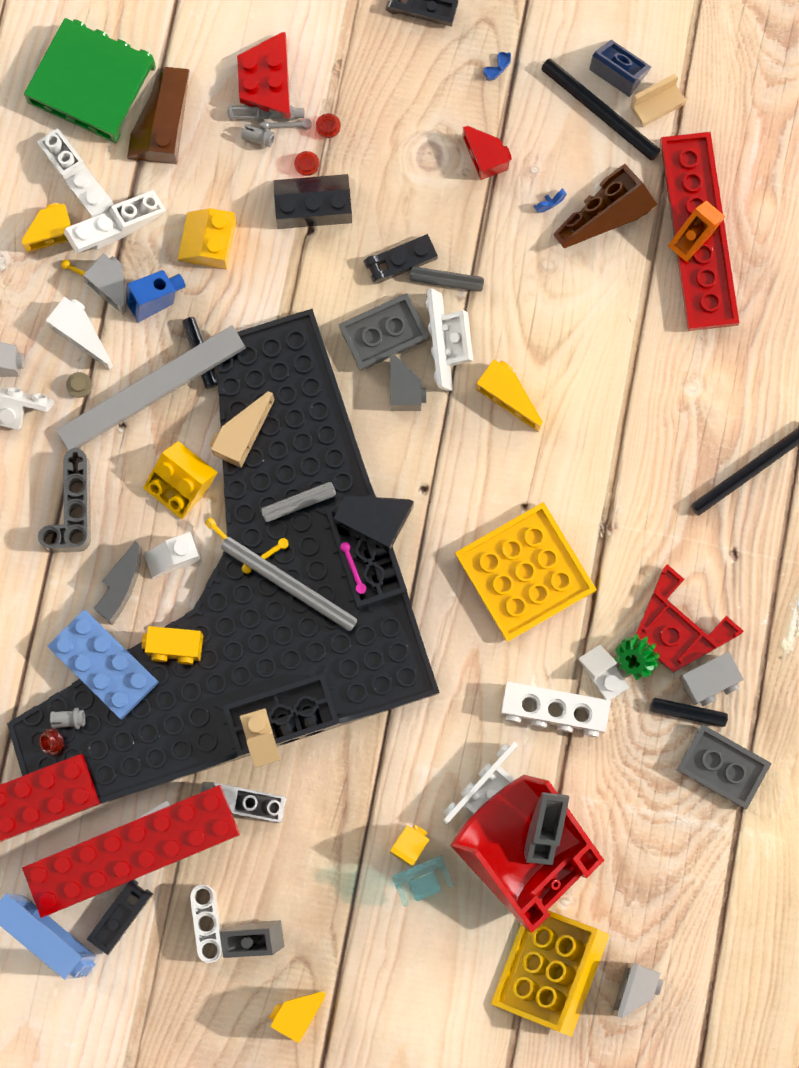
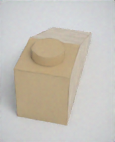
[210,391,275,468]

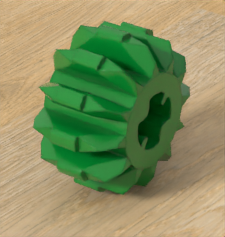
[614,634,660,680]

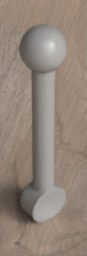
[260,119,312,130]

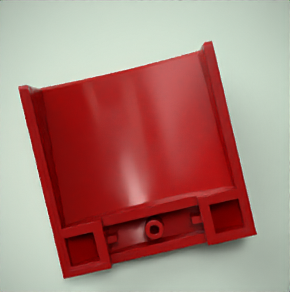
[450,775,605,933]

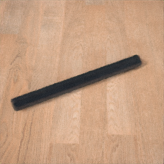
[541,58,660,160]
[691,427,799,516]

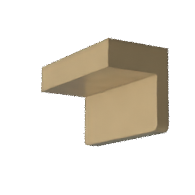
[630,73,686,127]

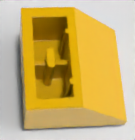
[143,441,218,519]

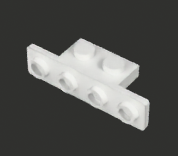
[426,289,473,391]
[0,387,54,430]
[442,742,518,825]

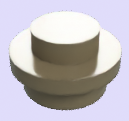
[66,372,92,398]

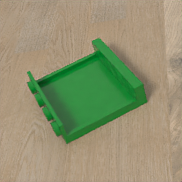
[24,18,156,143]

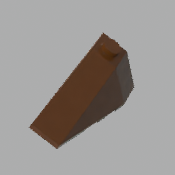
[127,67,190,164]
[553,163,657,248]

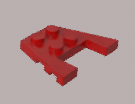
[635,564,744,673]

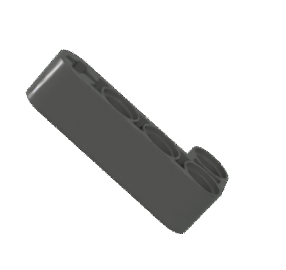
[38,448,91,553]

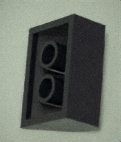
[273,174,352,229]

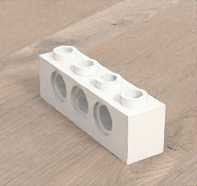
[500,681,611,737]

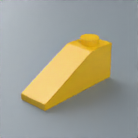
[475,359,543,432]

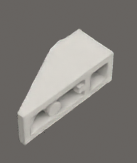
[46,297,113,370]

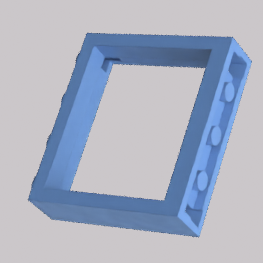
[0,894,97,980]

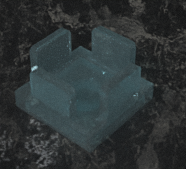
[391,855,454,907]

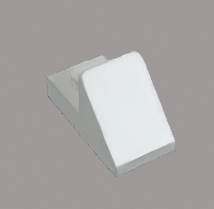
[578,645,630,700]

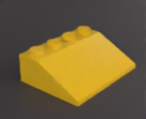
[491,910,609,1037]

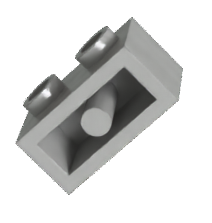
[679,652,744,707]

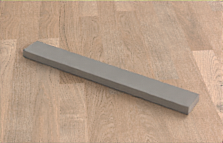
[56,325,246,451]

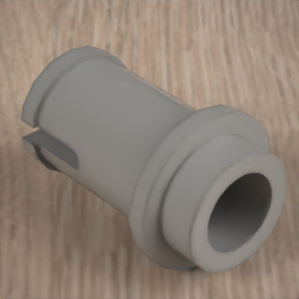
[241,124,275,148]
[50,708,85,729]

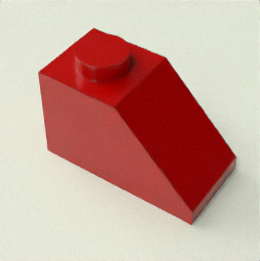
[462,126,512,180]

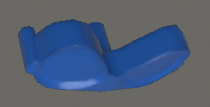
[484,52,511,81]
[533,188,567,213]

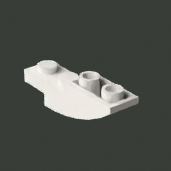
[37,128,114,218]
[64,190,166,254]

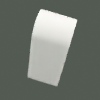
[190,885,223,963]

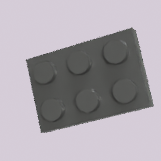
[338,293,429,371]
[676,724,772,810]

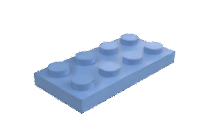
[47,609,159,720]

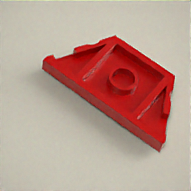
[237,32,291,118]

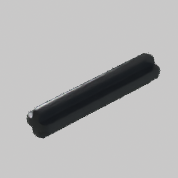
[182,317,218,389]
[650,698,728,727]

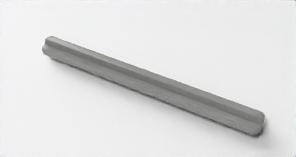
[221,537,357,631]

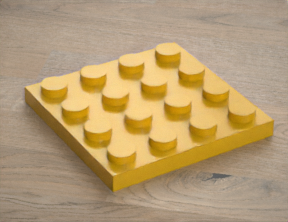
[455,502,597,643]

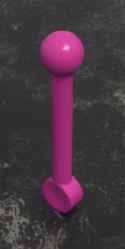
[340,542,366,594]

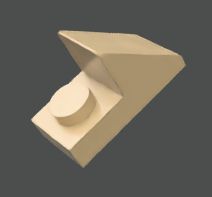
[240,709,281,768]

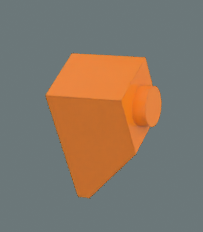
[668,201,725,262]

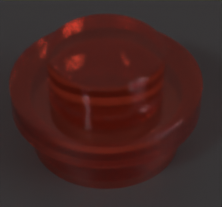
[316,113,341,138]
[294,151,319,176]
[39,728,63,755]

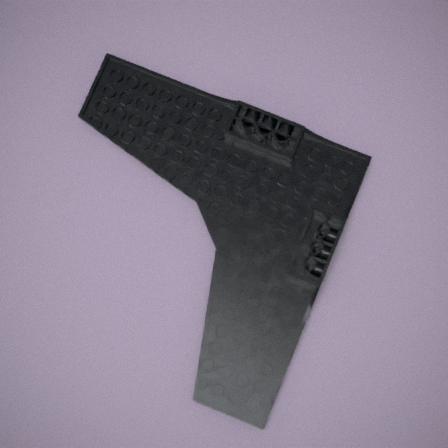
[7,309,440,804]

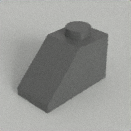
[390,355,426,411]
[220,920,285,958]

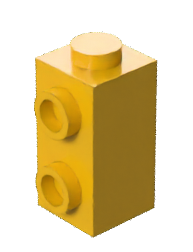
[142,626,203,665]

